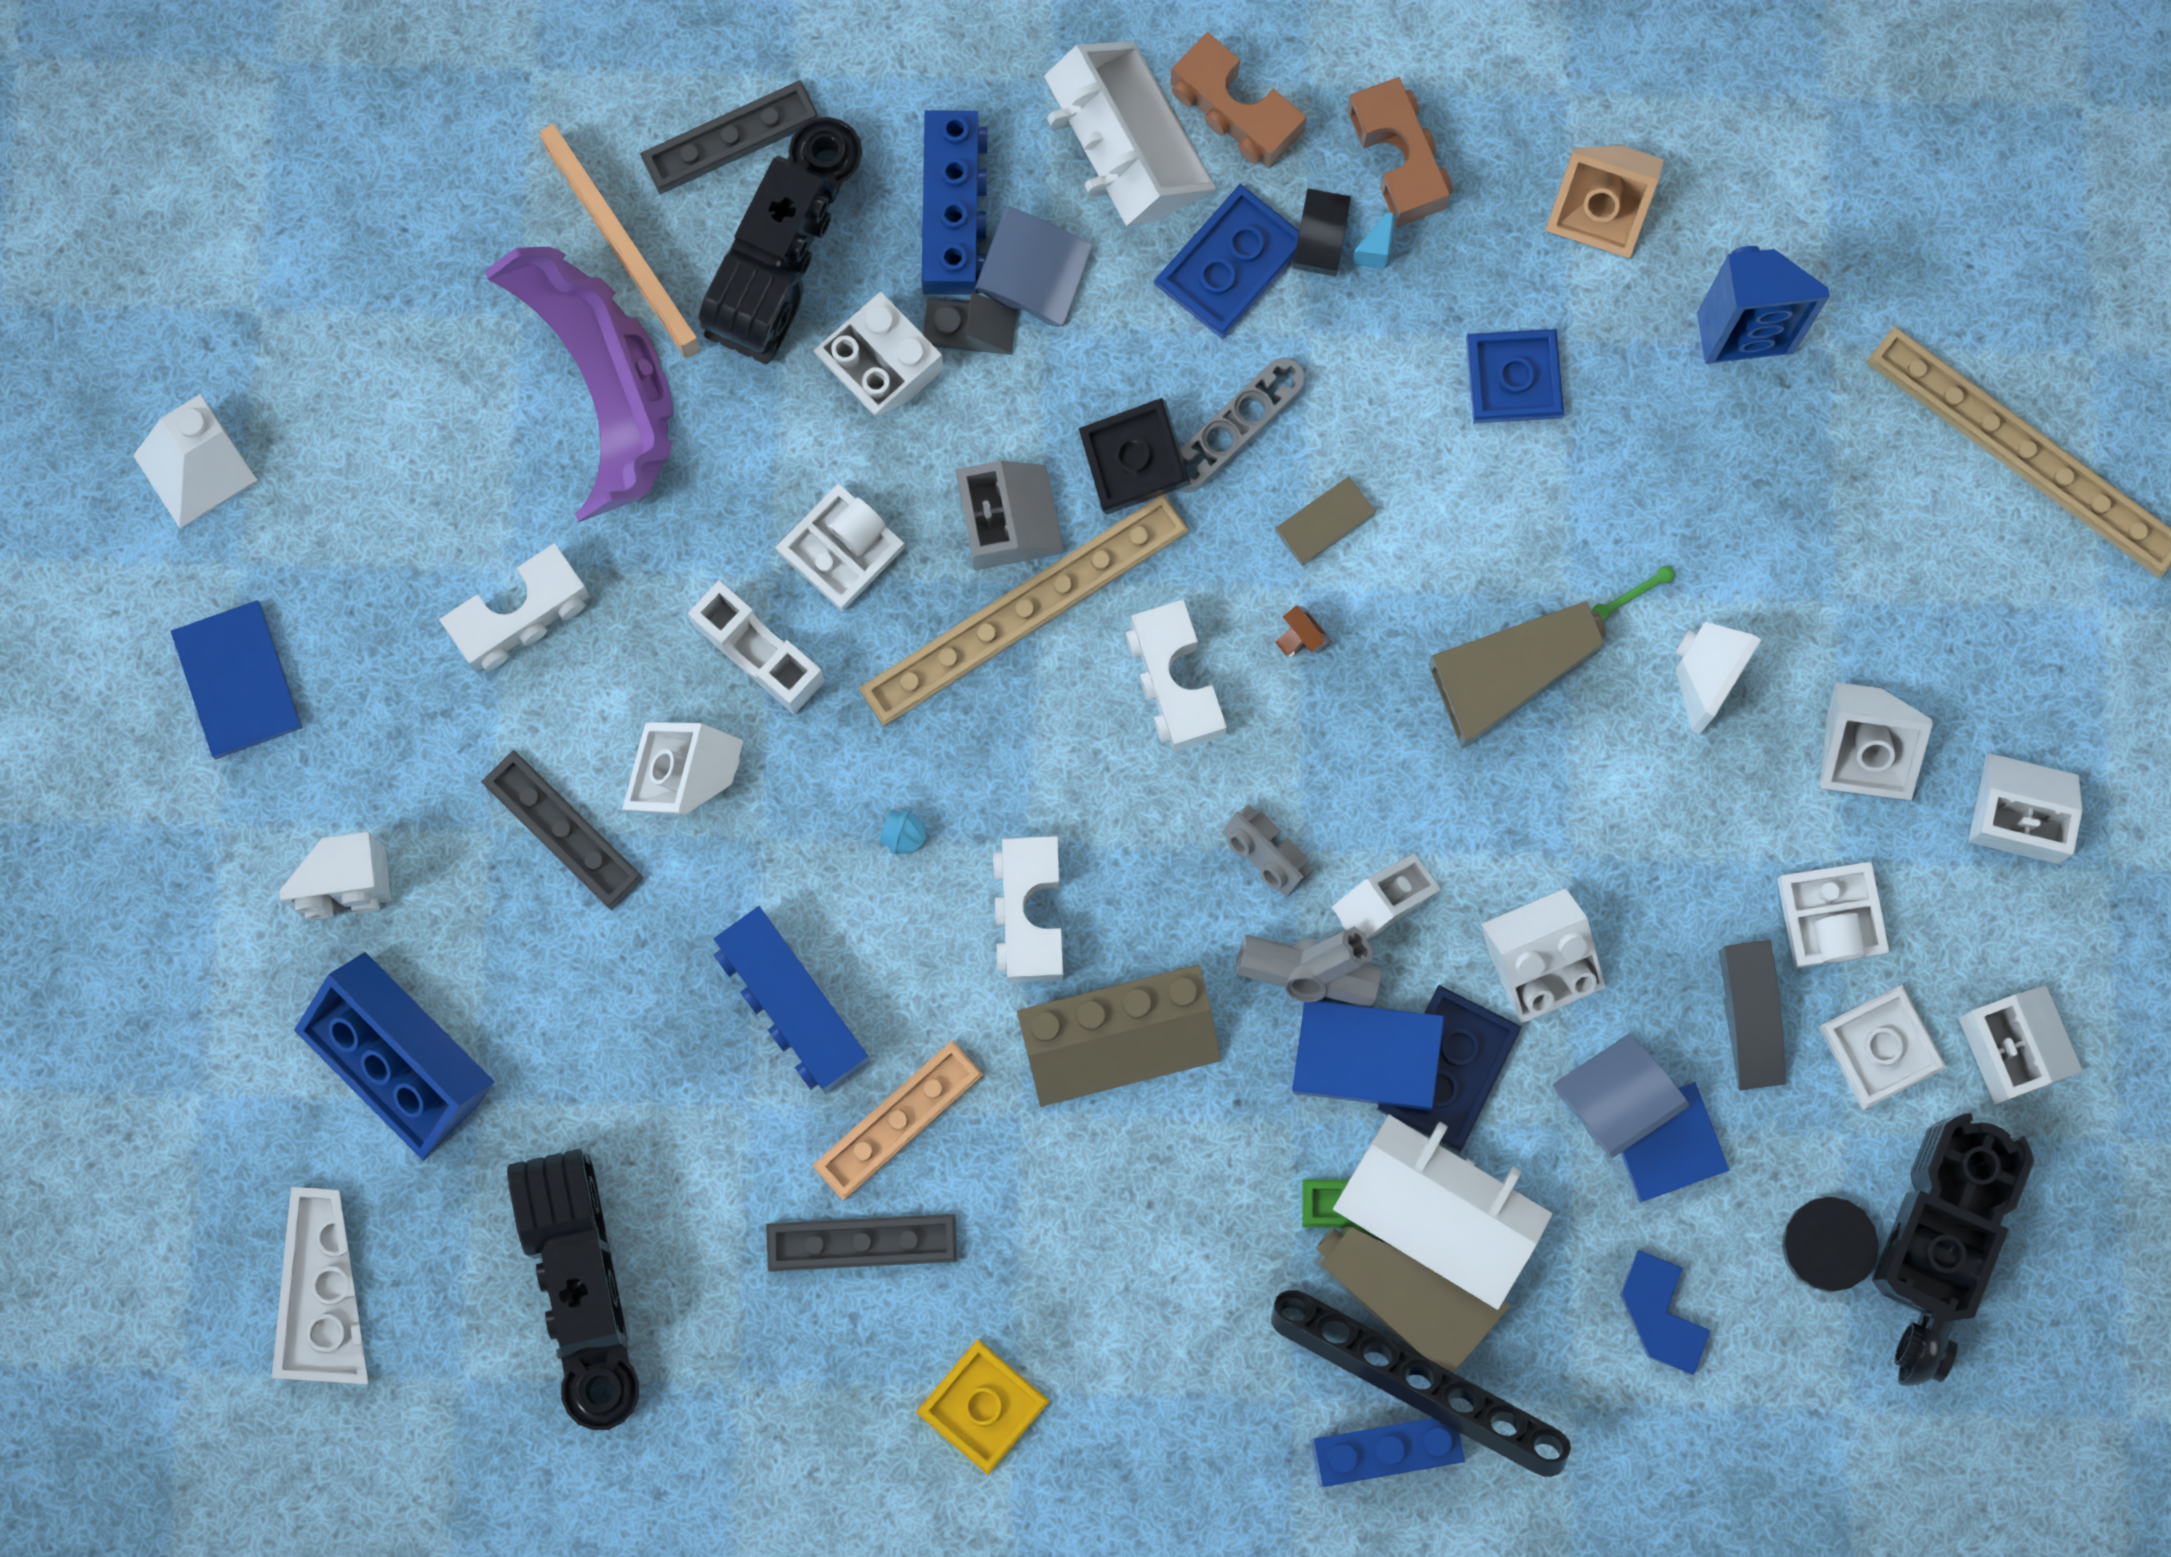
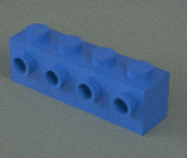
[921,110,988,295]
[713,906,871,1095]

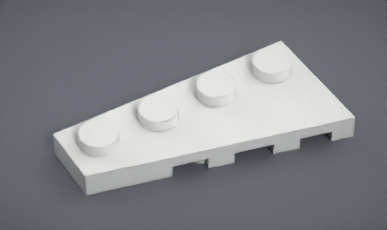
[272,1187,369,1385]

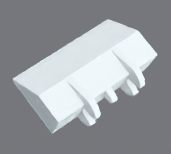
[1044,41,1217,226]
[1333,1115,1553,1310]

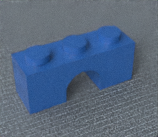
[1311,1418,1465,1487]

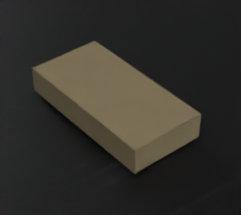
[1275,476,1376,566]

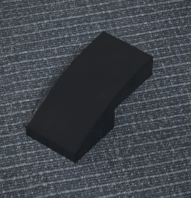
[1292,188,1351,277]

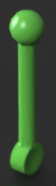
[1591,566,1675,622]

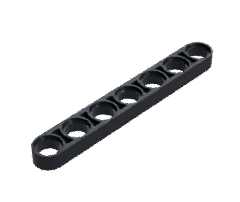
[1271,1290,1571,1477]

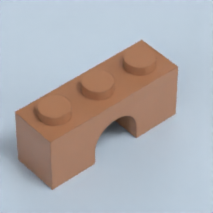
[1170,32,1307,169]
[1347,77,1453,227]

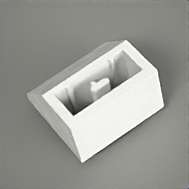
[813,291,944,417]
[1968,753,2082,864]
[279,832,391,920]
[1481,888,1606,1024]
[1958,985,2083,1105]

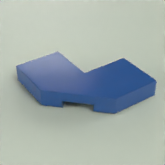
[1620,1250,1711,1375]

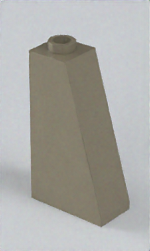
[1429,601,1606,748]
[1313,1227,1511,1373]

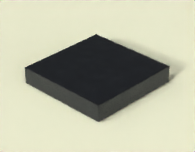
[1078,398,1191,515]

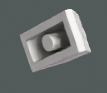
[1332,853,1441,940]

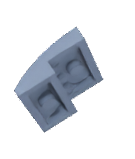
[975,207,1092,327]
[1553,1033,1689,1158]

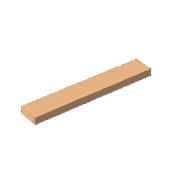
[540,123,701,358]

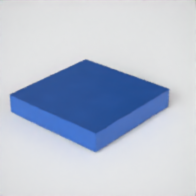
[1466,329,1564,424]
[1621,1082,1730,1203]

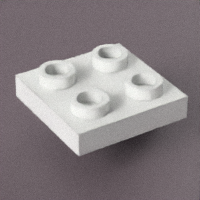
[775,483,905,612]
[1777,862,1889,969]

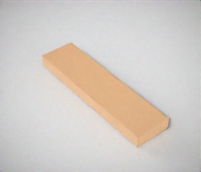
[812,1040,984,1201]

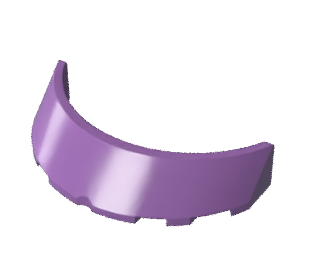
[485,246,673,522]

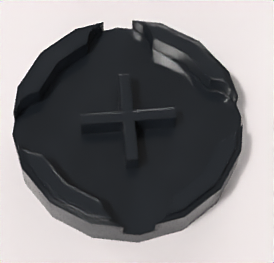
[1782,1197,1879,1292]

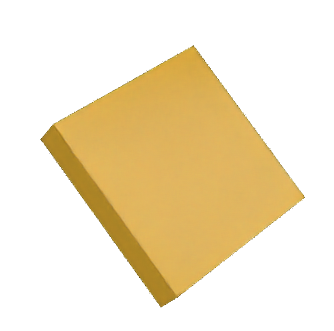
[916,1339,1050,1475]

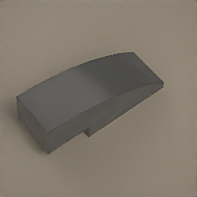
[1718,940,1786,1091]

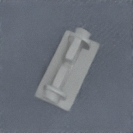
[1221,804,1314,897]

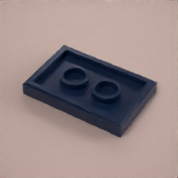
[1376,985,1522,1152]

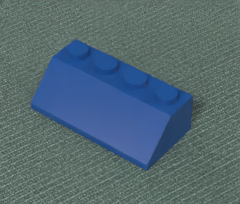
[1697,246,1830,364]
[294,952,495,1161]

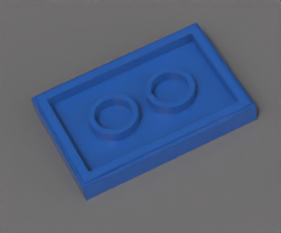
[1154,183,1299,339]
[171,600,303,760]
[1292,1001,1445,1111]

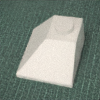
[133,394,258,529]
[1675,622,1762,735]
[1820,682,1933,801]
[622,722,743,815]

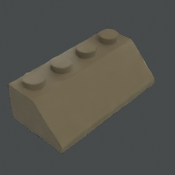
[1017,964,1221,1107]

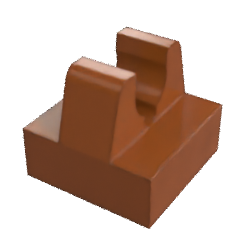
[1275,605,1333,657]

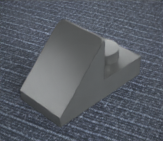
[923,293,1017,355]

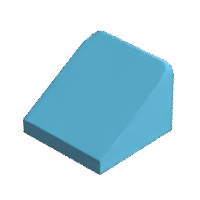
[1352,212,1395,269]

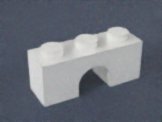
[439,543,590,672]
[687,580,825,715]
[1125,599,1227,753]
[993,836,1063,983]

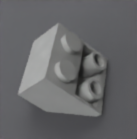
[956,461,1064,570]

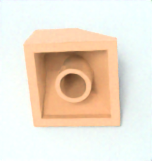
[1545,145,1664,259]

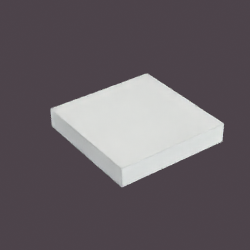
[1818,985,1947,1110]

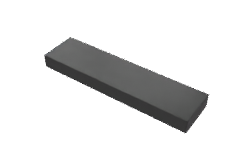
[640,80,820,195]
[481,750,644,910]
[766,1214,957,1272]

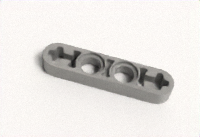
[1177,358,1305,493]

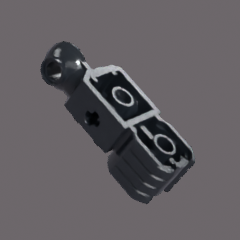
[698,117,862,365]
[1872,1113,2034,1386]
[507,1149,639,1430]

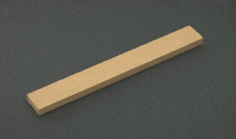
[1866,326,2171,579]
[859,494,1189,727]

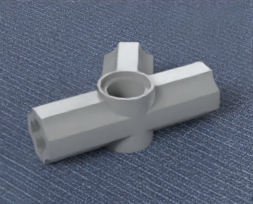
[1235,927,1382,1007]

